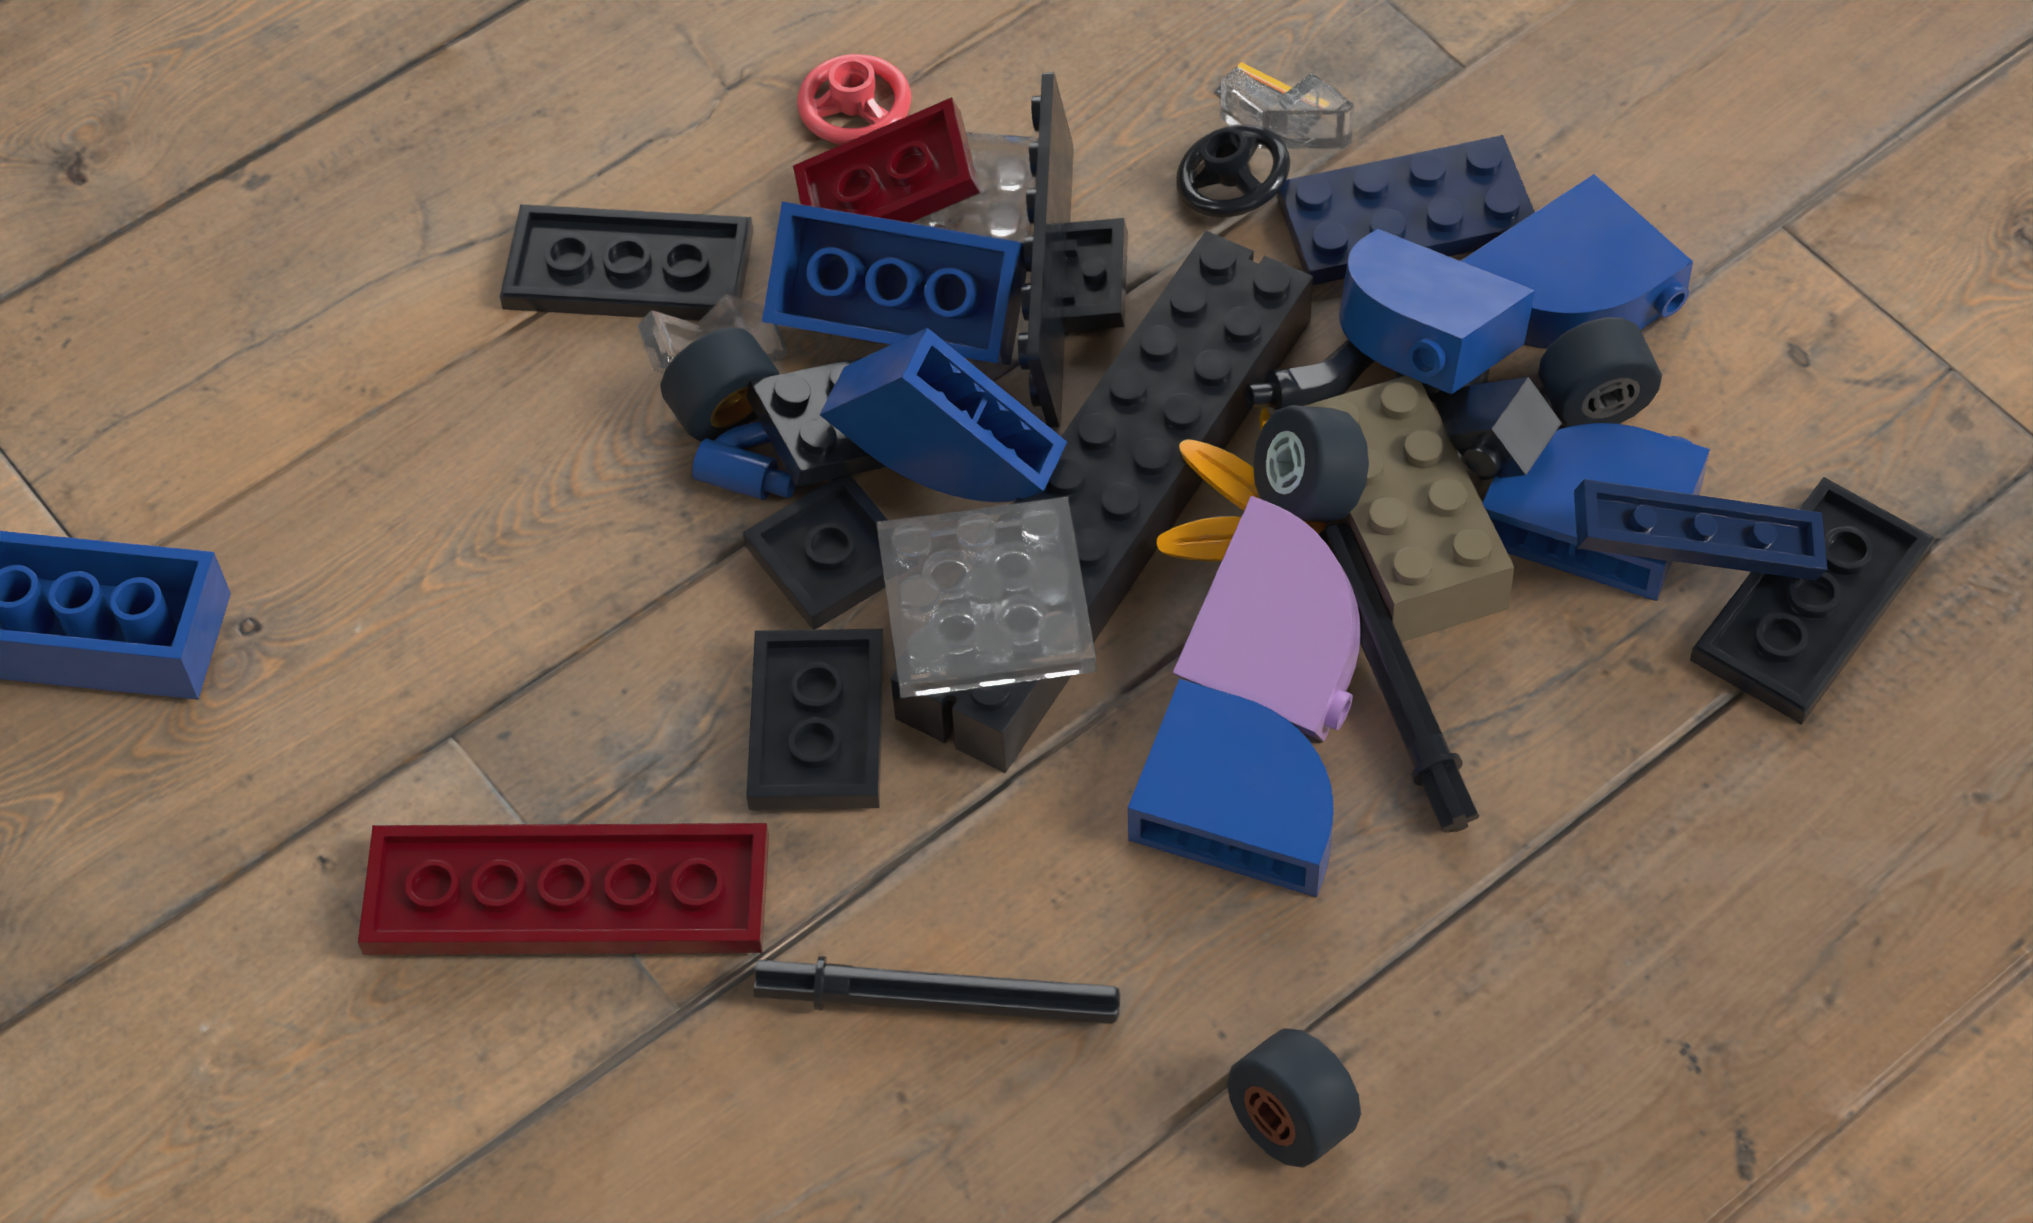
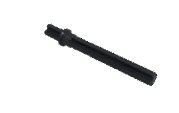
[1318,523,1479,832]
[754,956,1121,1024]

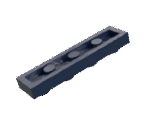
[1574,479,1827,581]

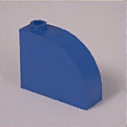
[1461,174,1693,349]
[1339,229,1535,394]
[819,328,1067,502]
[1483,423,1710,601]
[1128,679,1334,897]

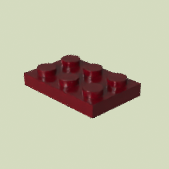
[793,97,981,223]

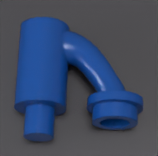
[692,421,796,500]

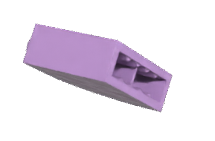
[1173,496,1361,742]

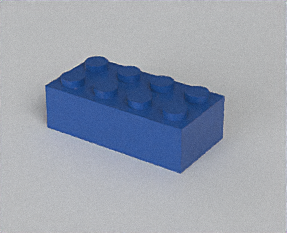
[762,201,1027,365]
[0,531,231,700]

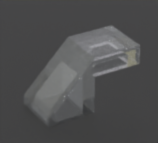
[1220,67,1354,149]
[637,294,788,374]

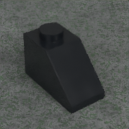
[1434,377,1562,481]

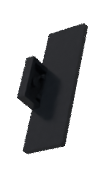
[1018,72,1128,428]

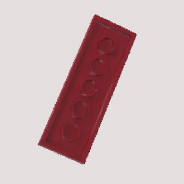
[358,823,769,955]

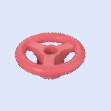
[797,54,911,145]

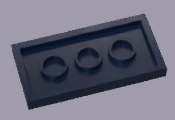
[1277,135,1535,285]

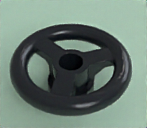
[1176,124,1290,218]

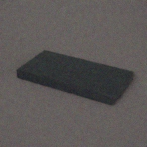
[500,204,753,323]
[1690,477,1935,725]

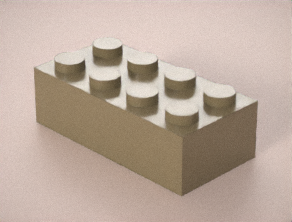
[1305,376,1515,642]

